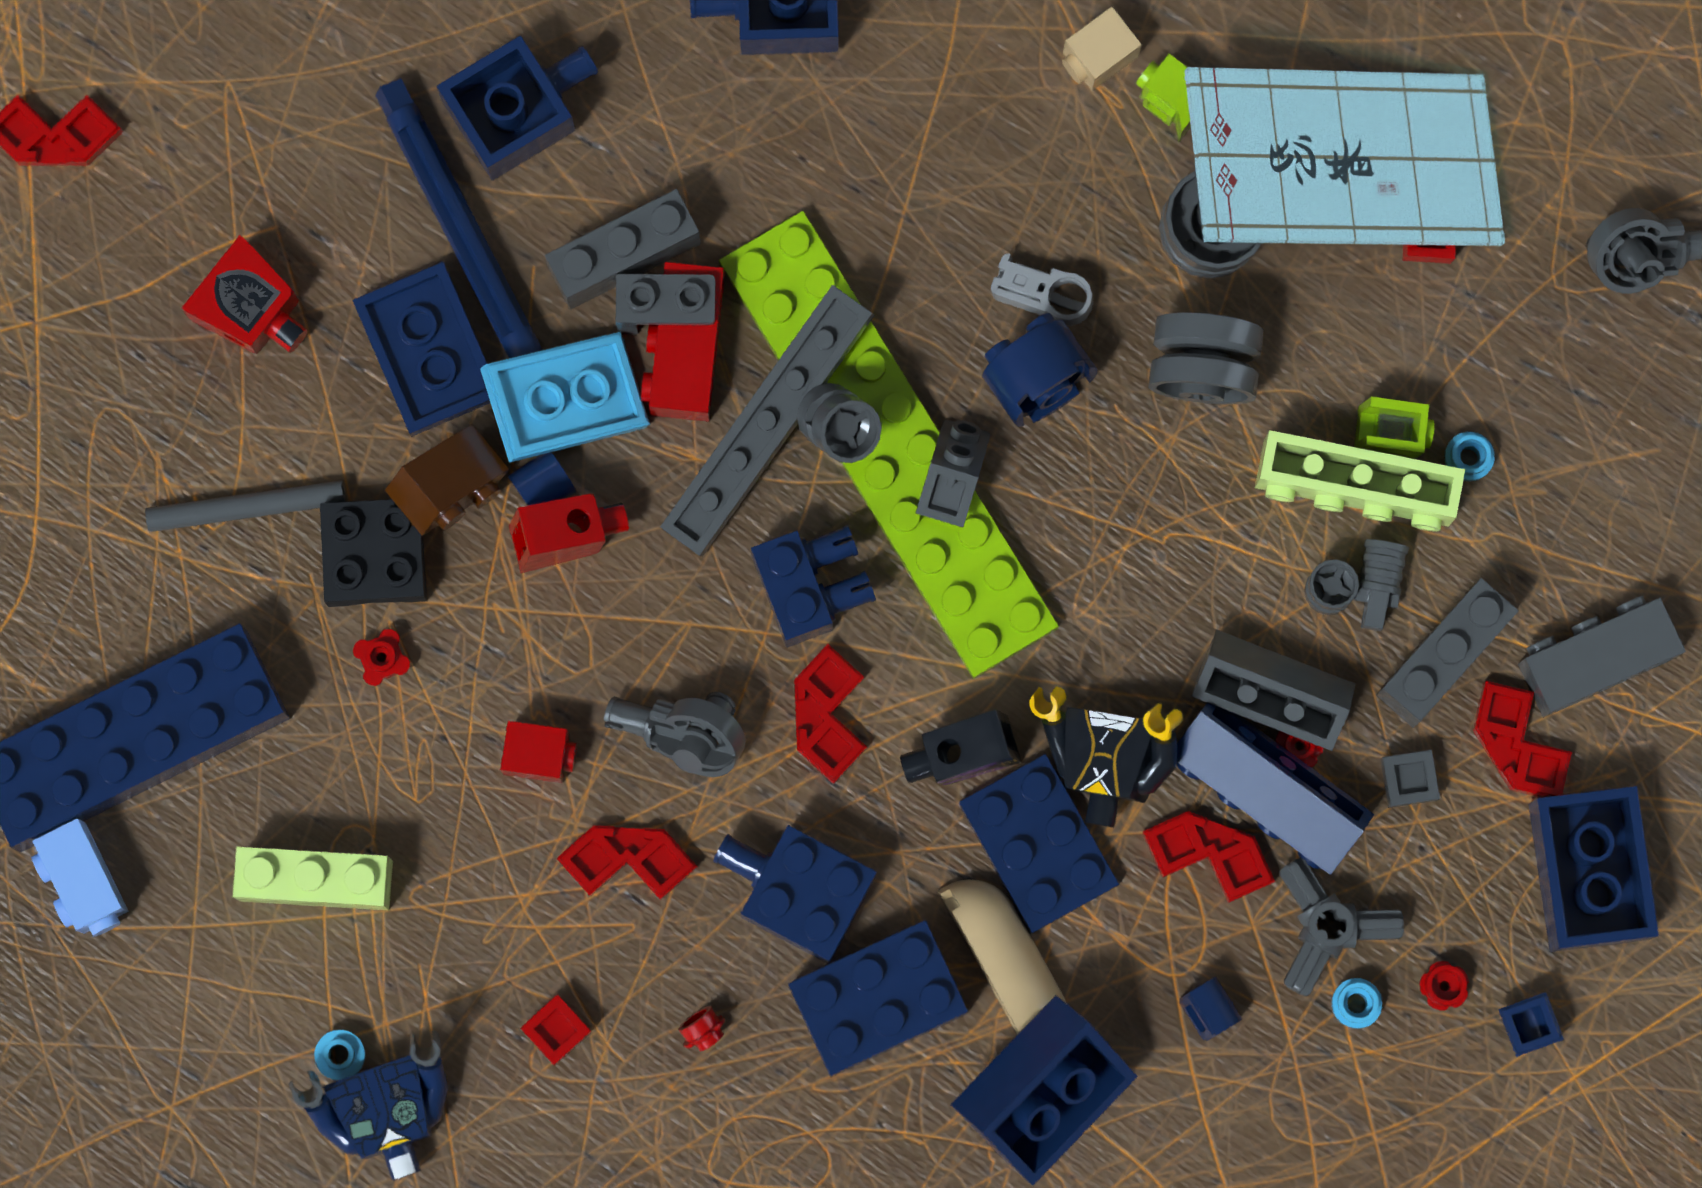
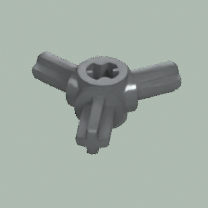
[1279,858,1404,996]

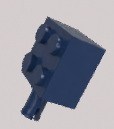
[690,0,838,55]
[436,35,598,181]
[713,825,877,964]

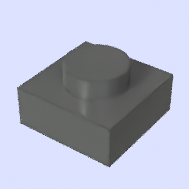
[1380,750,1440,808]

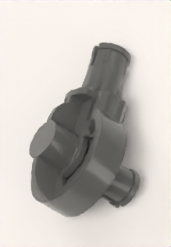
[1586,208,1702,294]
[604,692,746,777]

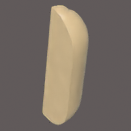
[937,879,1067,1035]

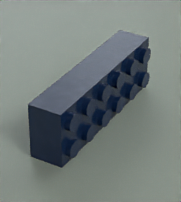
[0,623,290,852]

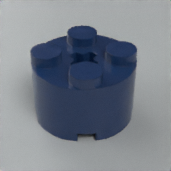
[982,313,1098,427]

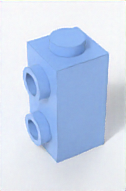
[31,818,129,937]

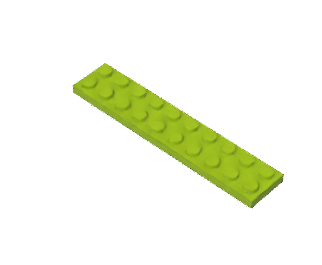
[719,211,1059,680]

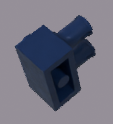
[751,525,876,648]

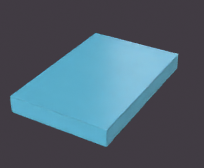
[480,331,650,463]

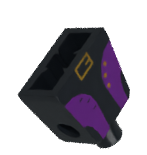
[900,709,1022,785]

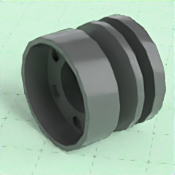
[1158,170,1262,279]

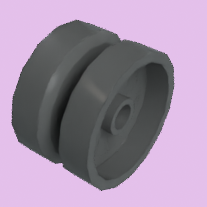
[1148,312,1264,405]

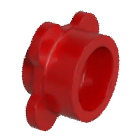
[353,629,410,686]

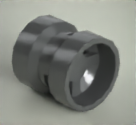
[1304,559,1359,615]

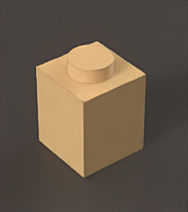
[1062,7,1142,91]

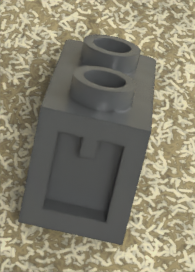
[615,274,716,334]
[916,420,991,527]

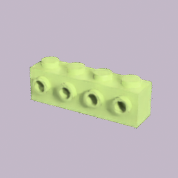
[1255,430,1465,531]

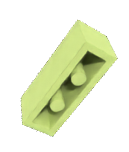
[232,847,393,910]

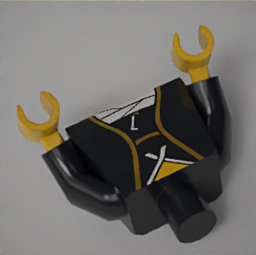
[1029,687,1183,828]

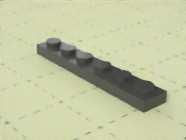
[660,285,875,557]

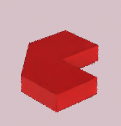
[0,95,123,166]
[794,644,867,785]
[1473,681,1572,798]
[1142,811,1275,903]
[557,825,698,901]

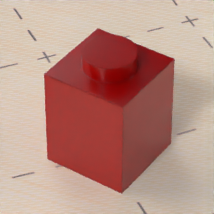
[500,721,577,783]

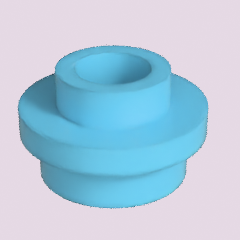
[1444,432,1495,481]
[1331,978,1382,1029]
[314,1030,365,1080]

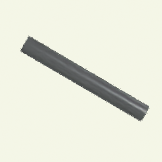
[145,480,346,532]

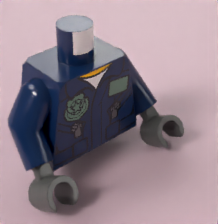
[289,1031,448,1181]

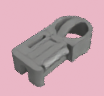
[991,254,1093,326]

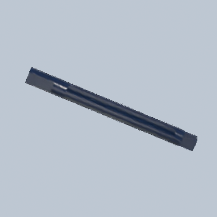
[375,78,543,358]

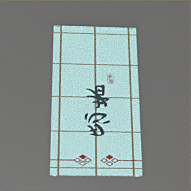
[1185,67,1505,246]

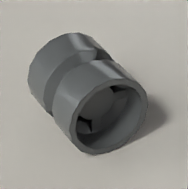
[797,383,882,463]

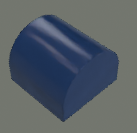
[508,452,577,506]
[1179,977,1242,1042]
[1498,992,1564,1057]

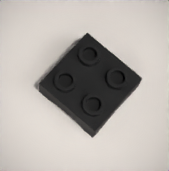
[320,499,427,607]

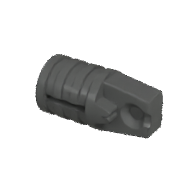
[1354,539,1409,631]

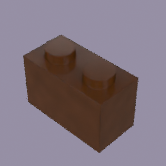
[385,424,509,536]

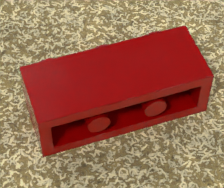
[641,262,725,422]

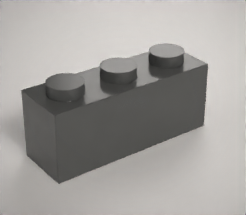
[545,189,701,310]
[1376,578,1519,728]
[1518,596,1686,718]
[1192,629,1356,751]

